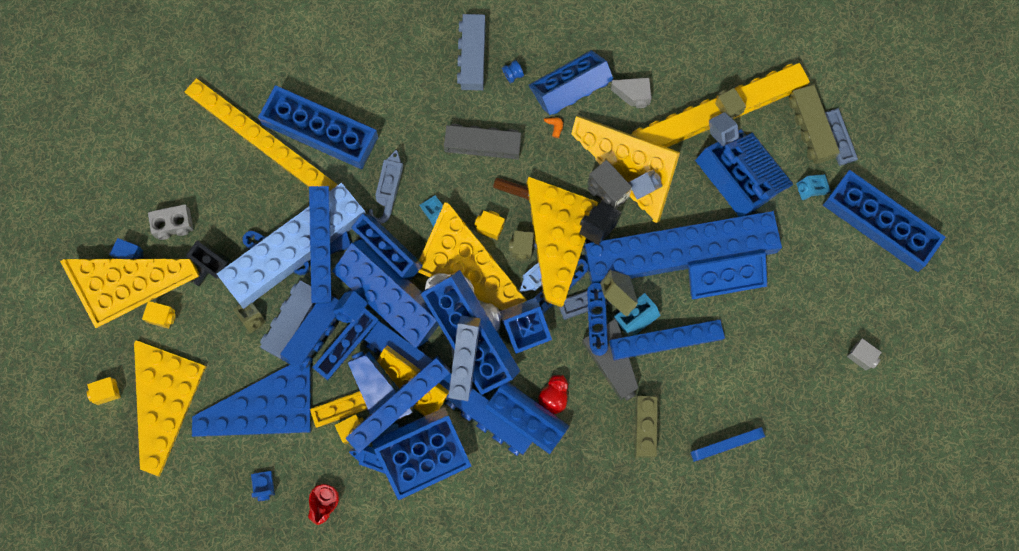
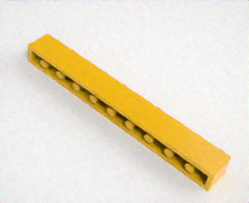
[631,63,810,148]

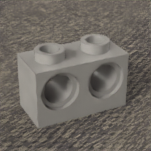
[148,205,194,240]

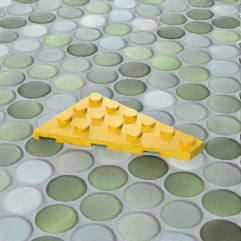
[571,116,680,223]
[526,177,598,307]
[418,202,527,310]
[60,259,200,328]
[134,340,206,477]

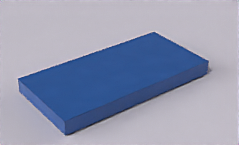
[688,250,767,300]

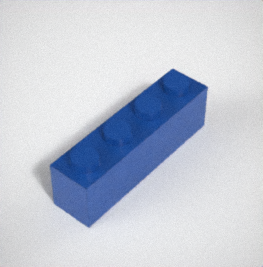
[351,213,423,280]
[280,295,340,371]
[312,308,379,381]

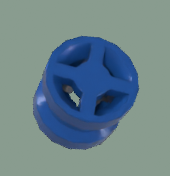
[502,60,524,83]

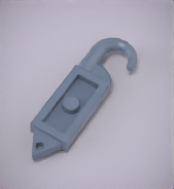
[369,150,403,224]

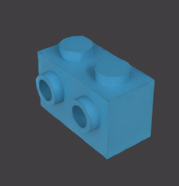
[614,293,661,337]

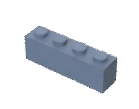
[457,14,485,90]
[260,280,316,361]
[448,315,481,401]

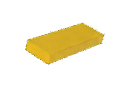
[310,391,368,428]

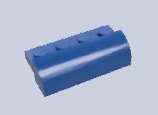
[485,382,570,454]

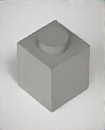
[847,338,882,370]

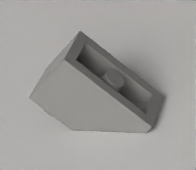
[611,78,651,108]

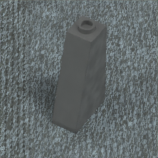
[582,319,638,401]

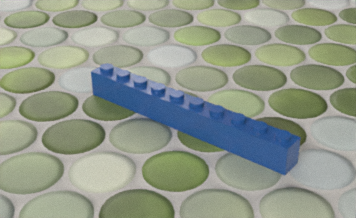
[364,321,532,456]

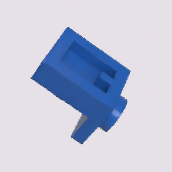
[251,471,275,501]

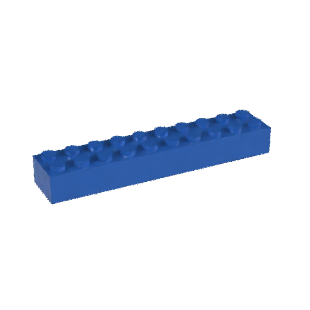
[584,211,782,284]

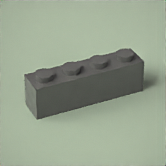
[444,124,521,160]

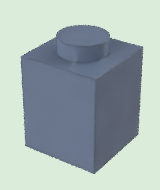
[709,112,739,146]
[628,170,663,200]

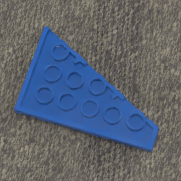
[192,364,311,437]

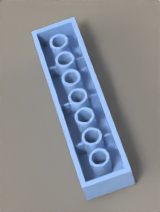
[217,183,365,309]

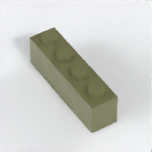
[789,85,840,164]

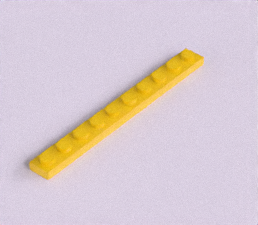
[185,78,338,191]

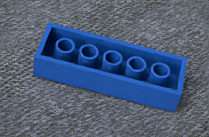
[258,85,378,169]
[823,170,946,272]
[332,239,439,348]
[421,270,520,395]

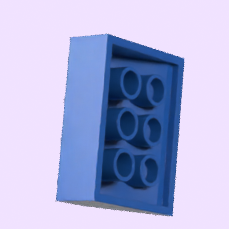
[695,129,779,217]
[372,407,471,500]

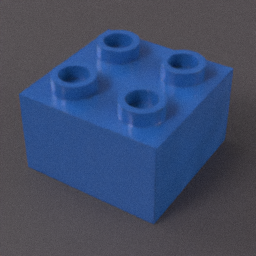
[499,298,552,354]

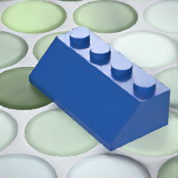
[529,50,614,115]

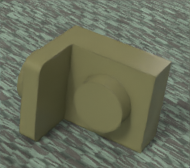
[233,303,266,333]

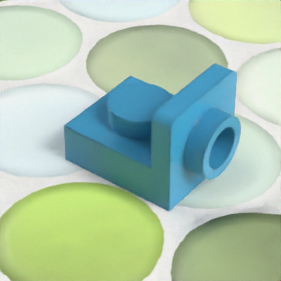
[797,174,831,200]
[420,195,443,227]

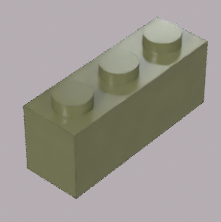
[634,396,657,458]

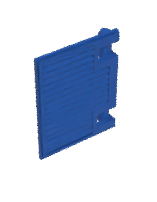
[723,133,793,200]

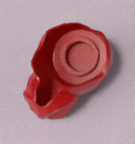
[538,375,568,414]
[308,484,339,525]

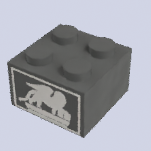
[587,160,632,209]

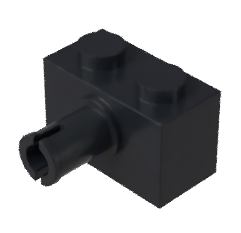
[579,201,622,245]
[186,240,233,286]

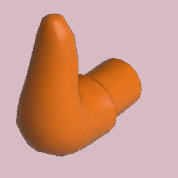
[544,117,563,138]

